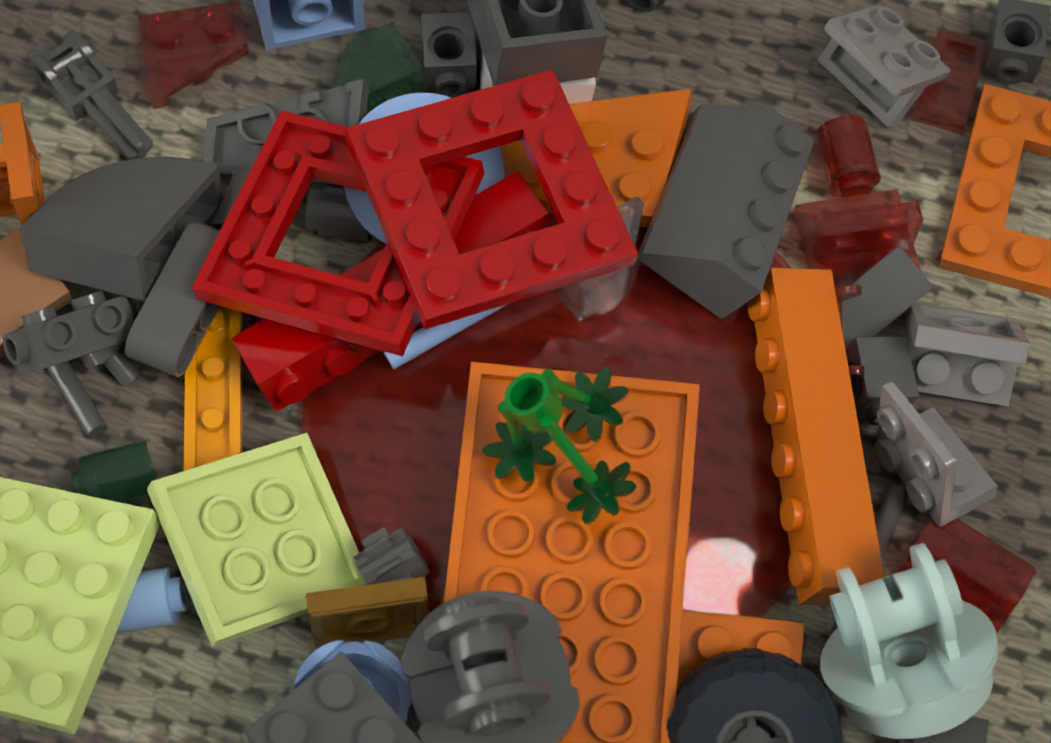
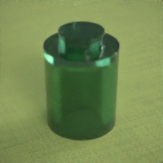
[71,439,157,503]

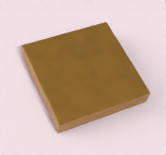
[306,577,428,648]

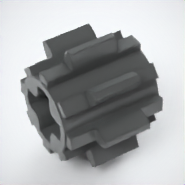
[354,526,430,585]

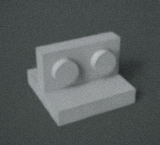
[905,302,1030,407]

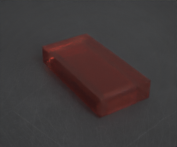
[913,29,988,135]

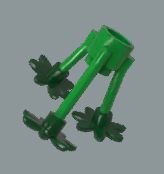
[482,367,637,524]

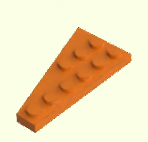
[500,89,692,228]

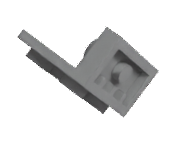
[875,381,998,528]

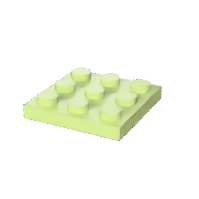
[147,433,367,647]

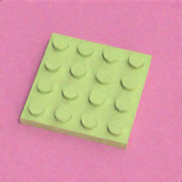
[0,477,160,735]

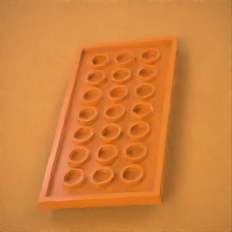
[444,362,700,743]

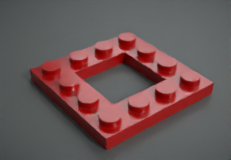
[345,69,638,330]
[191,110,485,357]

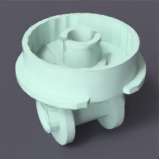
[820,543,999,739]

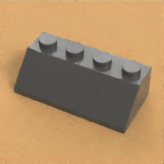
[637,104,815,319]

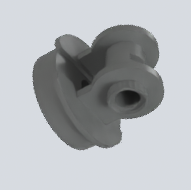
[401,591,580,743]

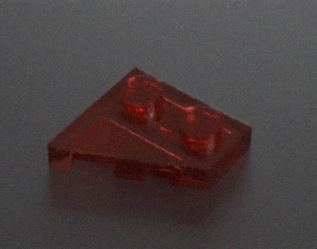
[138,0,249,109]

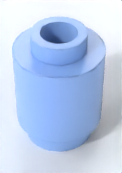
[118,567,188,633]

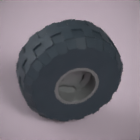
[666,648,843,743]

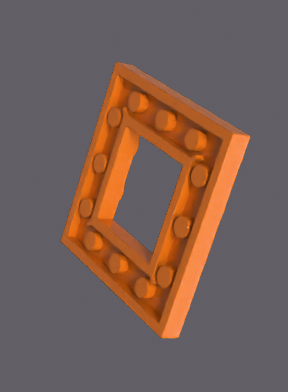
[938,84,1051,298]

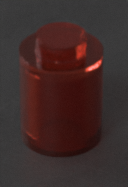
[816,115,881,200]

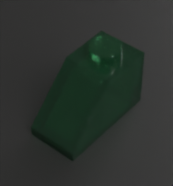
[330,21,424,115]

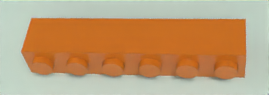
[747,268,885,605]

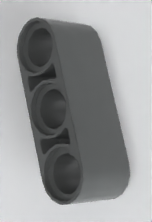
[125,220,220,377]

